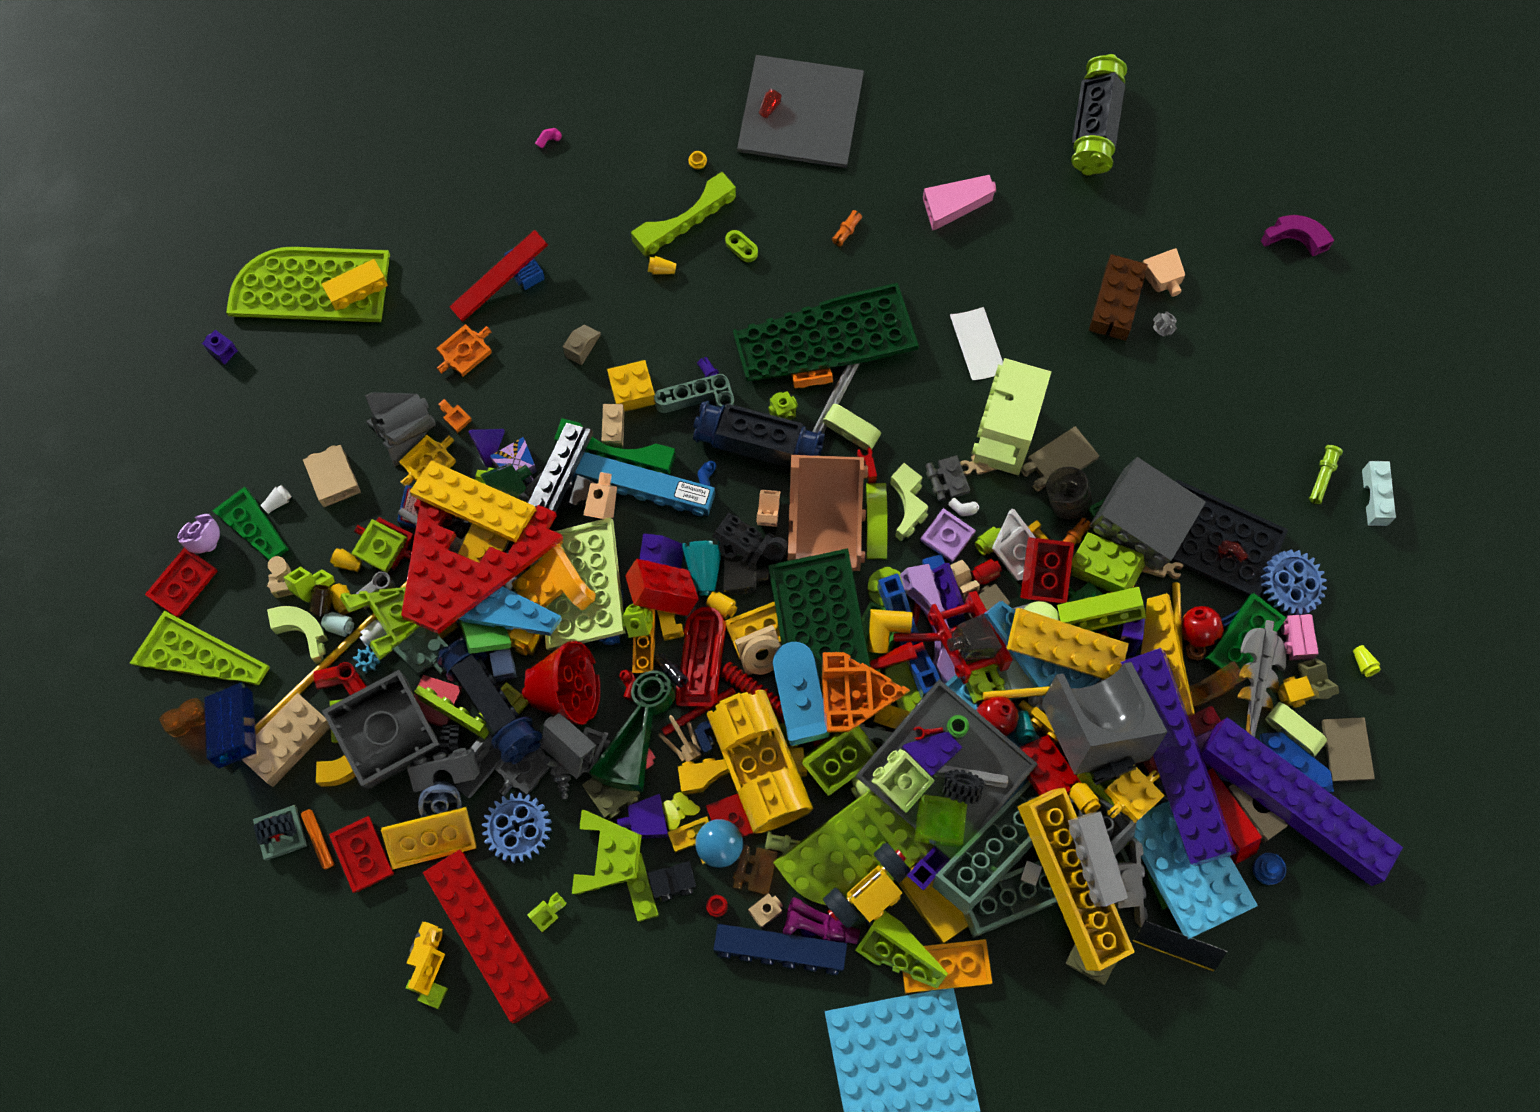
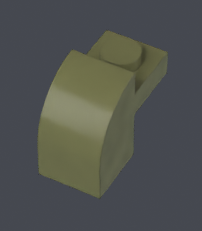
[1298,658,1339,700]

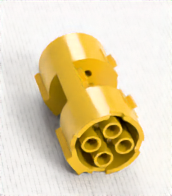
[707,690,813,834]

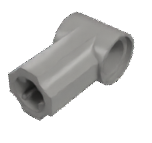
[356,572,395,610]

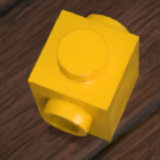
[1278,676,1314,708]

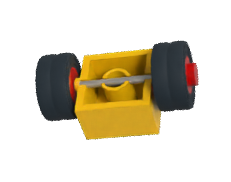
[823,842,911,928]

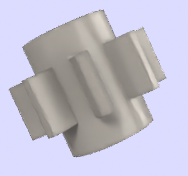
[1153,312,1177,336]

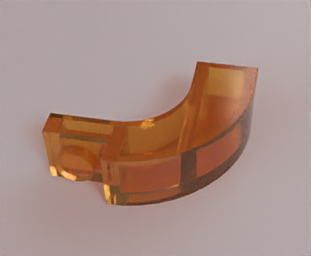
[1189,661,1246,710]

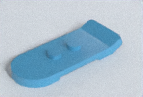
[773,642,831,746]

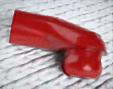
[619,670,636,701]

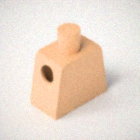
[1142,248,1185,297]
[584,472,617,519]

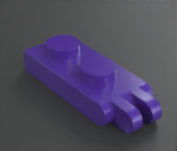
[932,563,964,620]

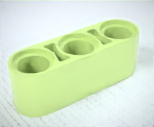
[823,404,881,450]
[1265,702,1327,757]

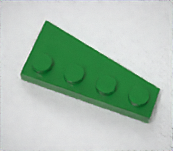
[212,487,289,560]

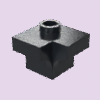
[561,475,595,509]

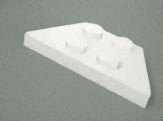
[992,509,1036,580]

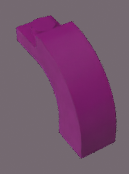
[1261,215,1334,257]

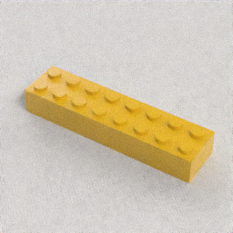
[1017,788,1134,971]

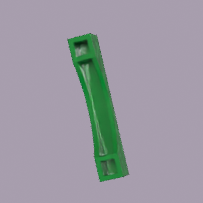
[554,418,676,475]

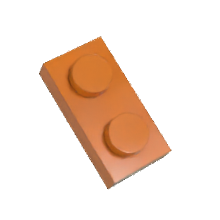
[791,368,833,388]

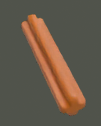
[301,809,334,869]

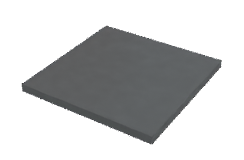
[737,55,864,168]
[855,679,1038,860]

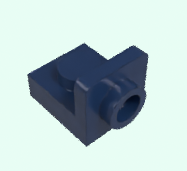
[694,721,715,757]

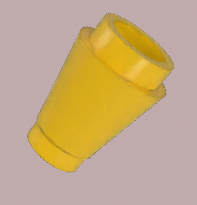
[648,256,676,275]
[330,548,363,572]

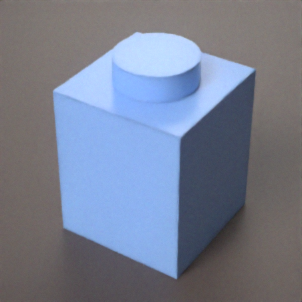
[489,649,517,682]

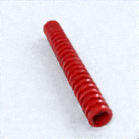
[720,662,831,747]

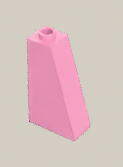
[923,175,996,230]

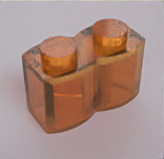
[159,698,211,737]

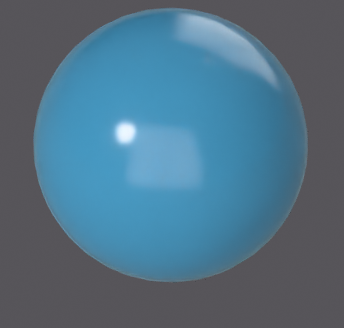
[695,819,743,868]

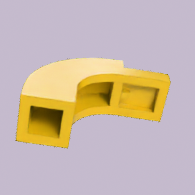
[316,755,356,787]

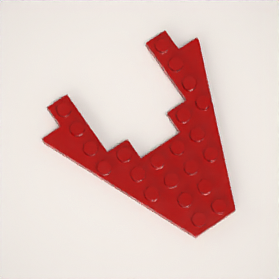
[401,501,564,634]

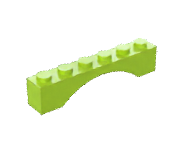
[631,172,736,257]

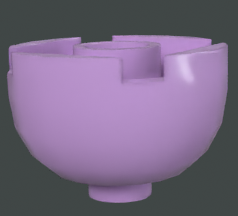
[177,514,220,554]

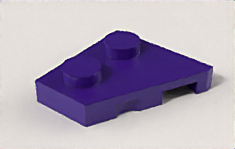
[902,732,962,777]

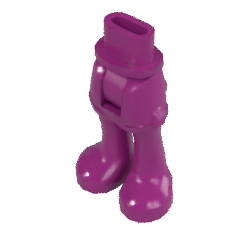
[783,897,860,945]

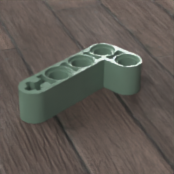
[654,374,734,413]

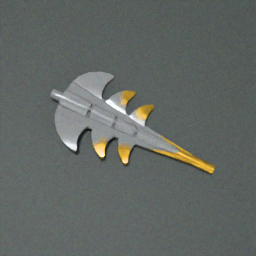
[1238,620,1286,737]

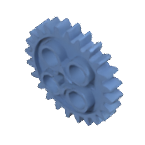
[1261,550,1327,615]
[482,793,552,863]

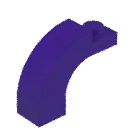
[907,846,950,891]

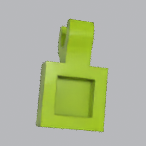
[527,892,567,932]
[406,980,448,1009]

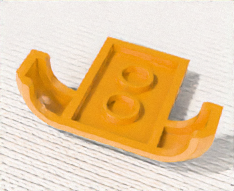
[511,541,596,610]

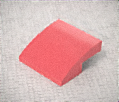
[414,675,462,727]

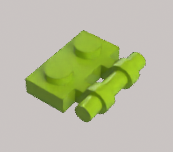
[966,655,1006,704]

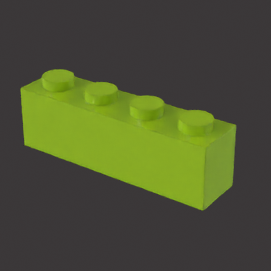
[1057,587,1146,631]

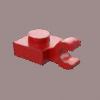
[857,447,877,483]

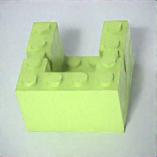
[972,358,1051,475]

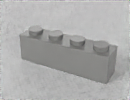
[1068,812,1128,907]

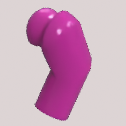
[535,128,562,149]

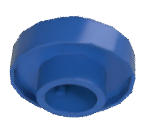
[1253,853,1286,885]

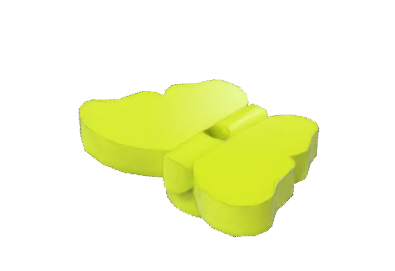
[662,792,700,830]

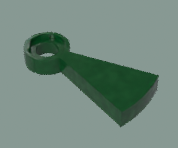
[589,670,675,792]

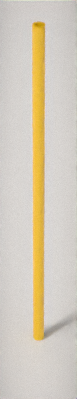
[218,581,407,766]

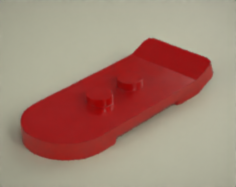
[676,607,726,706]

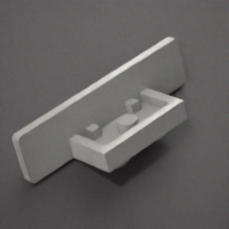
[1116,837,1148,927]

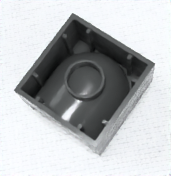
[1041,662,1167,775]

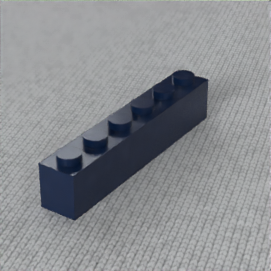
[714,924,847,975]

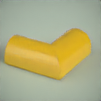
[868,609,912,653]

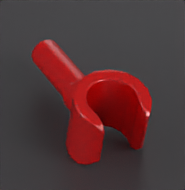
[913,727,943,740]

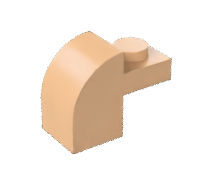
[756,490,781,527]

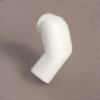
[948,498,979,516]

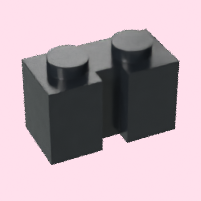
[648,861,697,903]

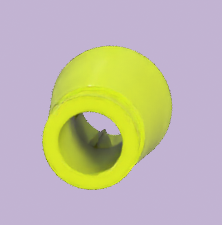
[1353,645,1381,677]

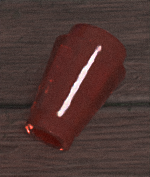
[758,89,782,118]

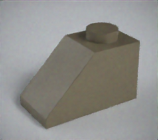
[563,325,601,365]

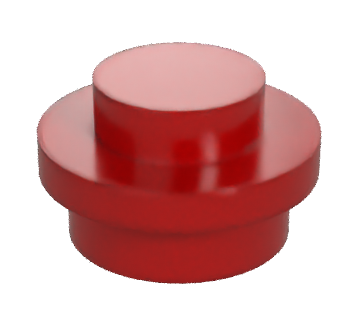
[706,895,728,917]

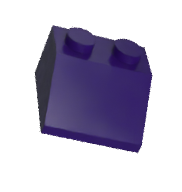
[640,533,684,568]

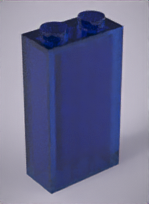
[204,682,256,769]

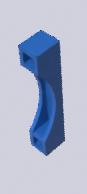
[877,573,941,699]

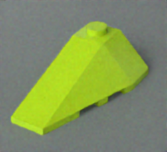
[855,910,948,988]

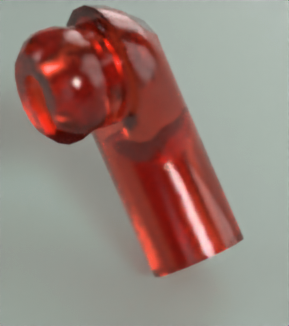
[1218,540,1249,562]

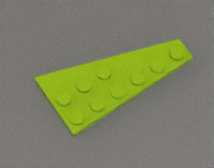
[130,611,270,685]

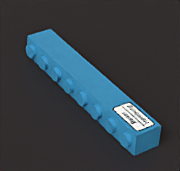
[573,452,715,516]

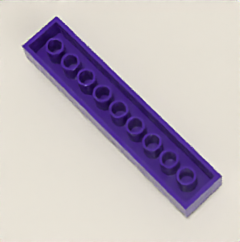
[1121,648,1237,867]
[1200,717,1403,886]

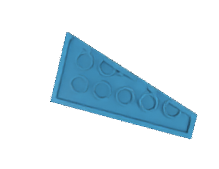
[458,586,562,636]

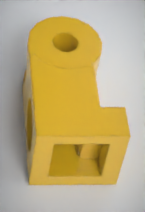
[657,610,684,641]

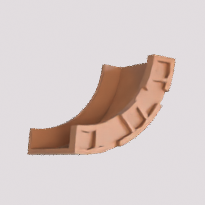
[788,455,868,571]

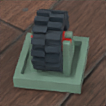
[253,805,307,861]

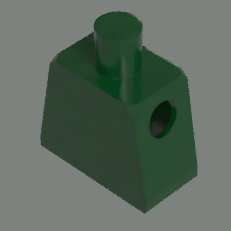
[480,463,532,498]

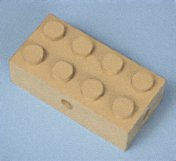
[237,693,330,787]

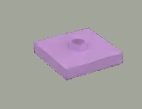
[920,508,976,563]

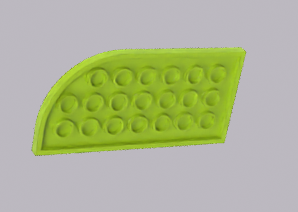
[226,247,390,322]
[773,790,934,905]

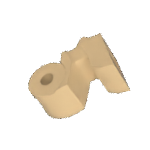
[267,556,294,598]
[950,560,980,601]

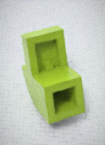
[283,567,335,602]

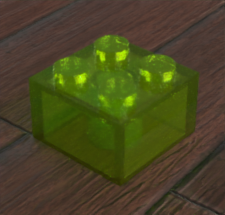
[914,794,967,848]

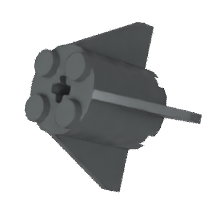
[365,392,436,466]

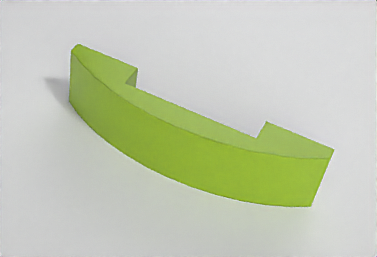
[866,483,887,560]

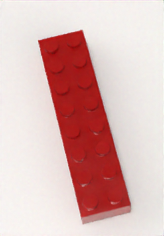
[423,849,551,1024]

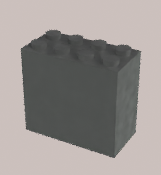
[1089,457,1206,570]

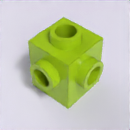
[768,391,798,420]
[622,604,653,638]

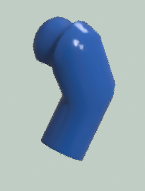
[698,461,716,486]

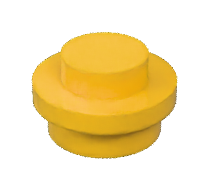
[688,151,707,169]

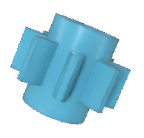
[353,646,381,674]

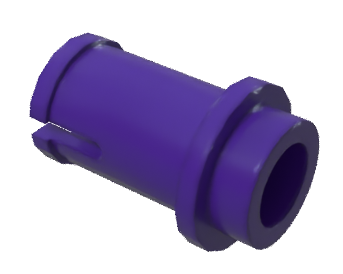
[697,357,719,377]

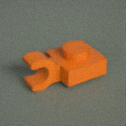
[438,399,472,433]

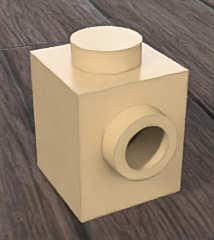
[748,893,783,929]

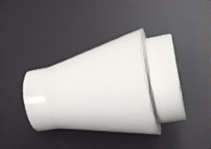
[261,485,292,514]

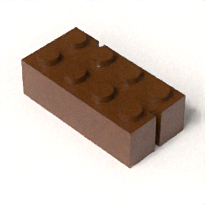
[1088,254,1148,341]

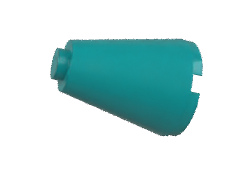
[682,541,721,596]

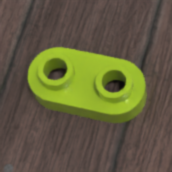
[725,230,758,262]

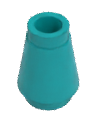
[1015,711,1036,744]

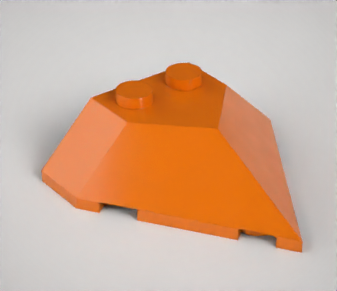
[822,652,910,732]

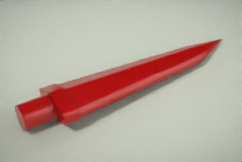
[870,641,926,670]

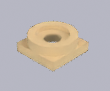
[734,625,781,676]

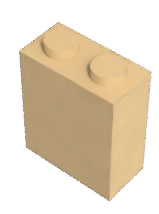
[303,445,361,507]

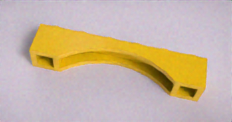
[678,745,807,795]

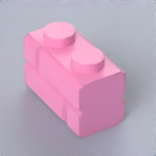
[1281,614,1319,660]

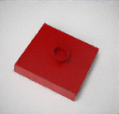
[706,793,754,838]

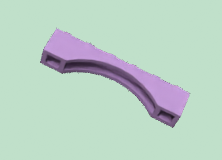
[900,564,956,684]

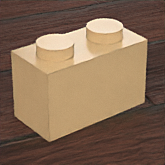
[601,404,625,449]

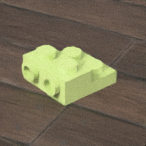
[871,749,935,813]

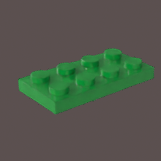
[1205,593,1286,684]

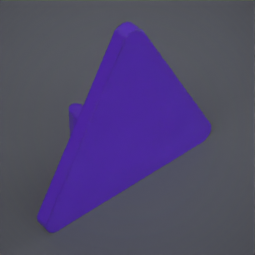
[469,429,505,468]

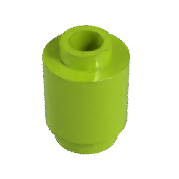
[975,527,1001,555]

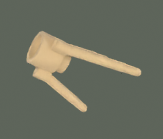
[658,715,702,762]

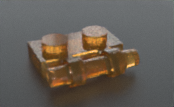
[733,845,778,895]

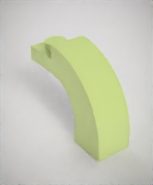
[267,606,328,664]

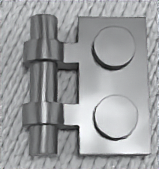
[925,455,970,501]

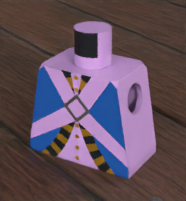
[490,437,537,486]

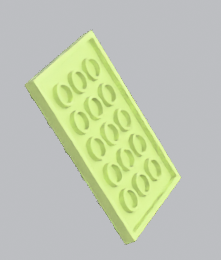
[538,517,626,651]

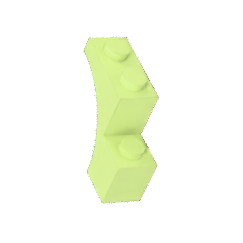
[890,463,928,541]

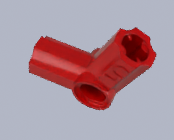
[313,662,367,695]

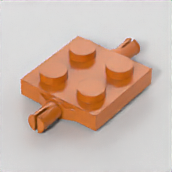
[436,324,492,377]

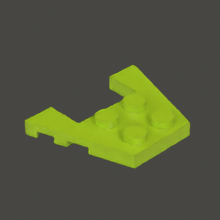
[340,587,420,660]
[572,810,642,895]

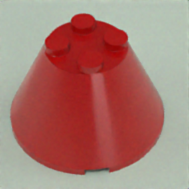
[522,641,600,725]

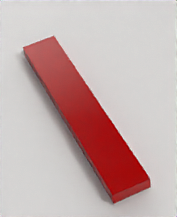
[450,230,548,322]

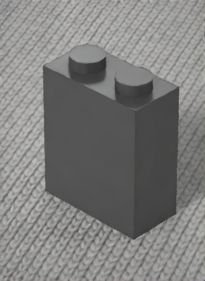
[541,713,596,779]

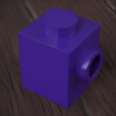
[202,330,238,364]

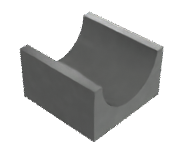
[322,670,441,789]

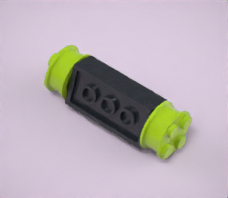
[1071,54,1127,175]

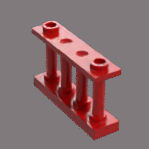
[928,591,1013,684]

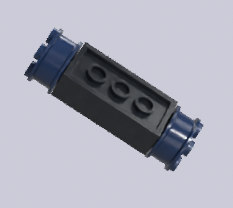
[693,401,825,468]
[437,635,542,764]

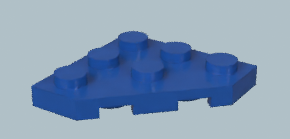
[1260,732,1334,793]

